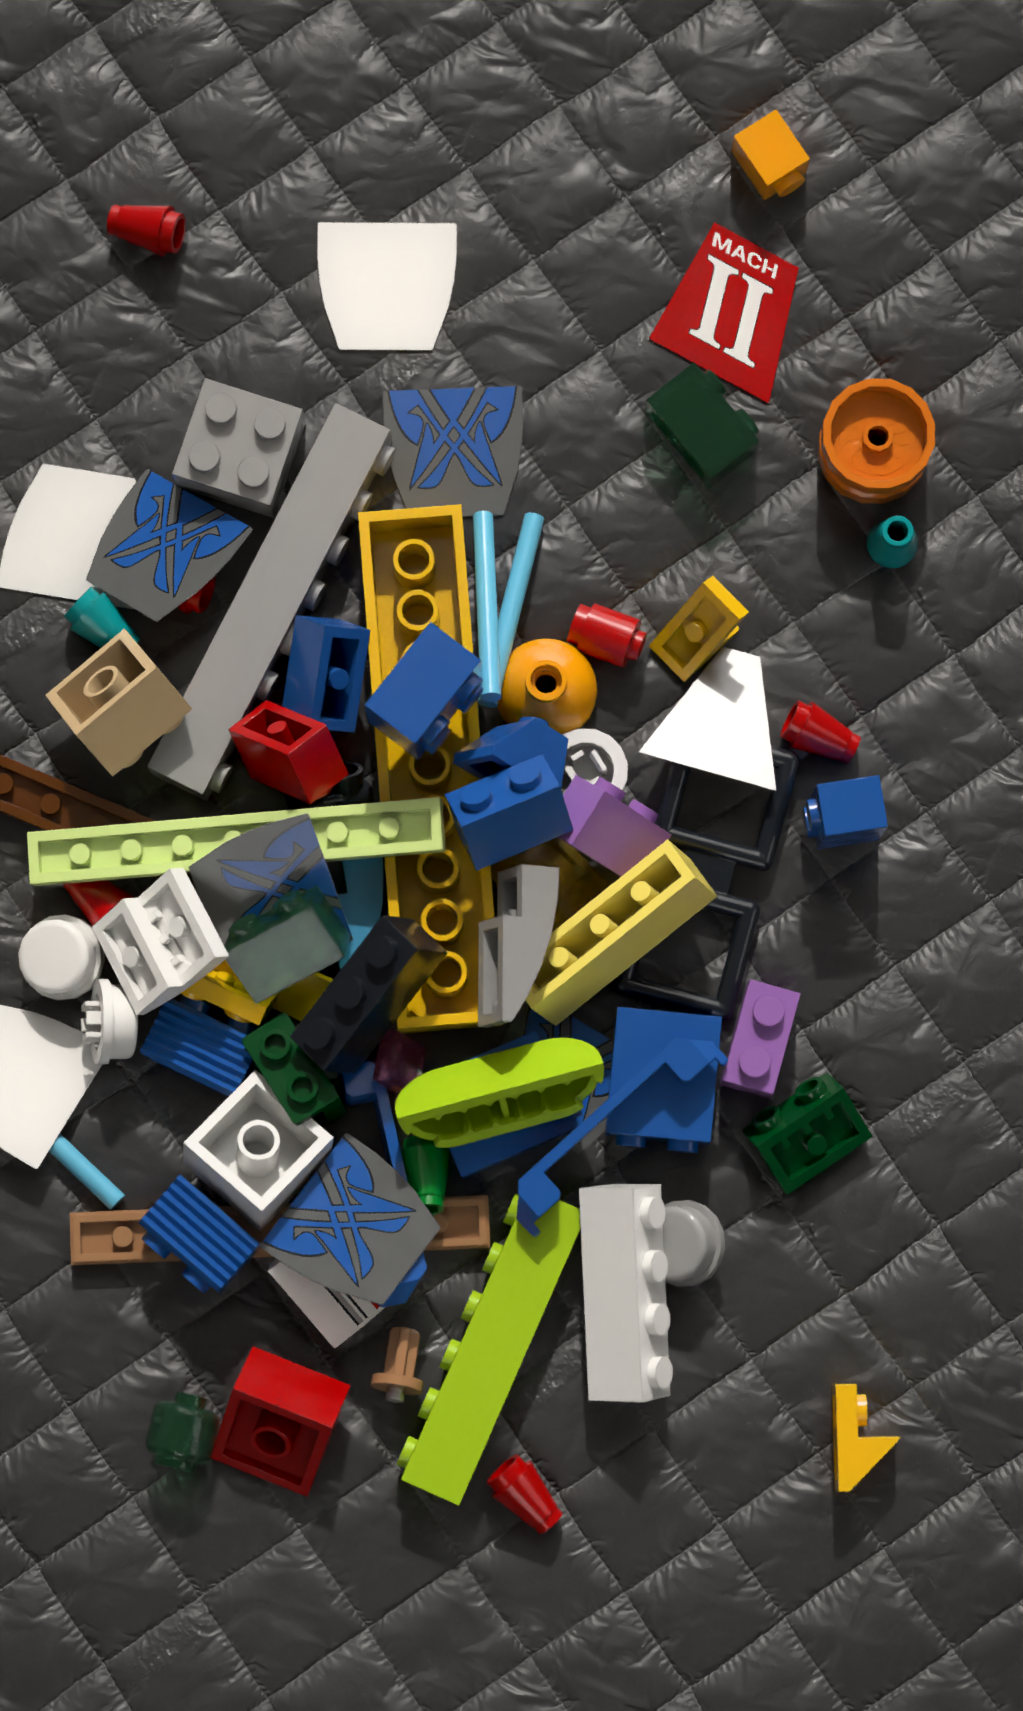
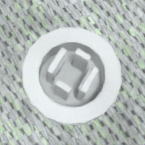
[561,729,628,794]
[18,914,105,1000]
[81,979,138,1064]

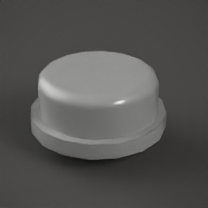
[663,1200,725,1287]

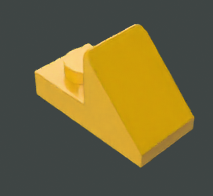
[649,576,749,682]
[831,1384,900,1492]

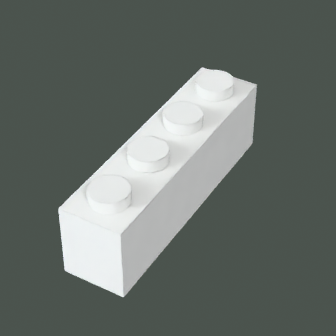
[579,1184,673,1402]

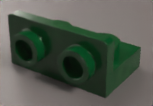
[242,1012,346,1126]
[742,1073,873,1195]

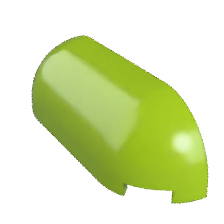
[395,1038,604,1148]

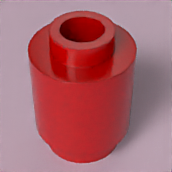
[567,603,647,668]

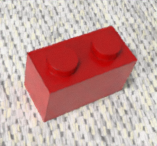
[228,700,349,804]

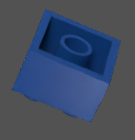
[365,622,484,760]

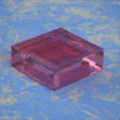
[373,1030,426,1095]

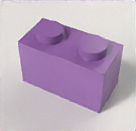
[558,775,672,877]
[719,979,801,1099]

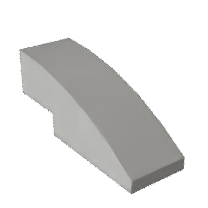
[478,864,559,1028]

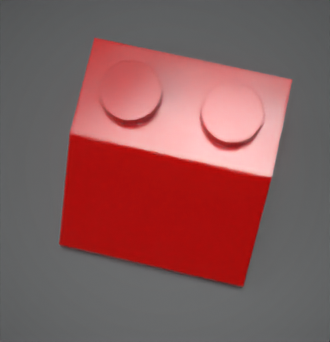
[211,1346,351,1497]

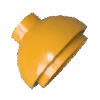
[497,639,597,735]

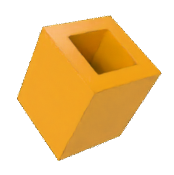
[731,109,810,200]

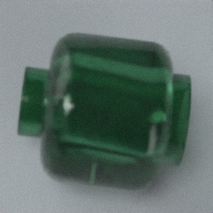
[145,1391,220,1473]

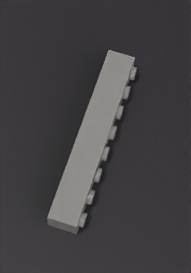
[147,403,396,802]

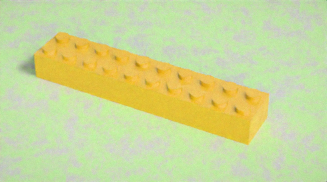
[358,504,503,1034]

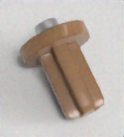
[370,1327,424,1403]

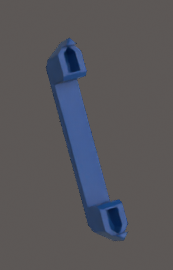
[516,1038,728,1237]
[337,1060,427,1308]

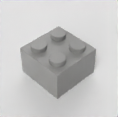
[172,378,306,518]

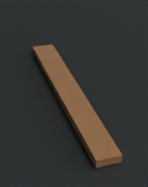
[70,1195,490,1266]

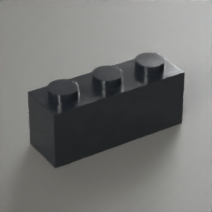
[290,915,448,1073]

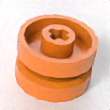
[818,378,935,504]

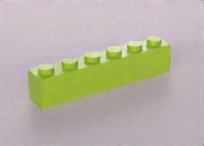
[396,1193,581,1506]

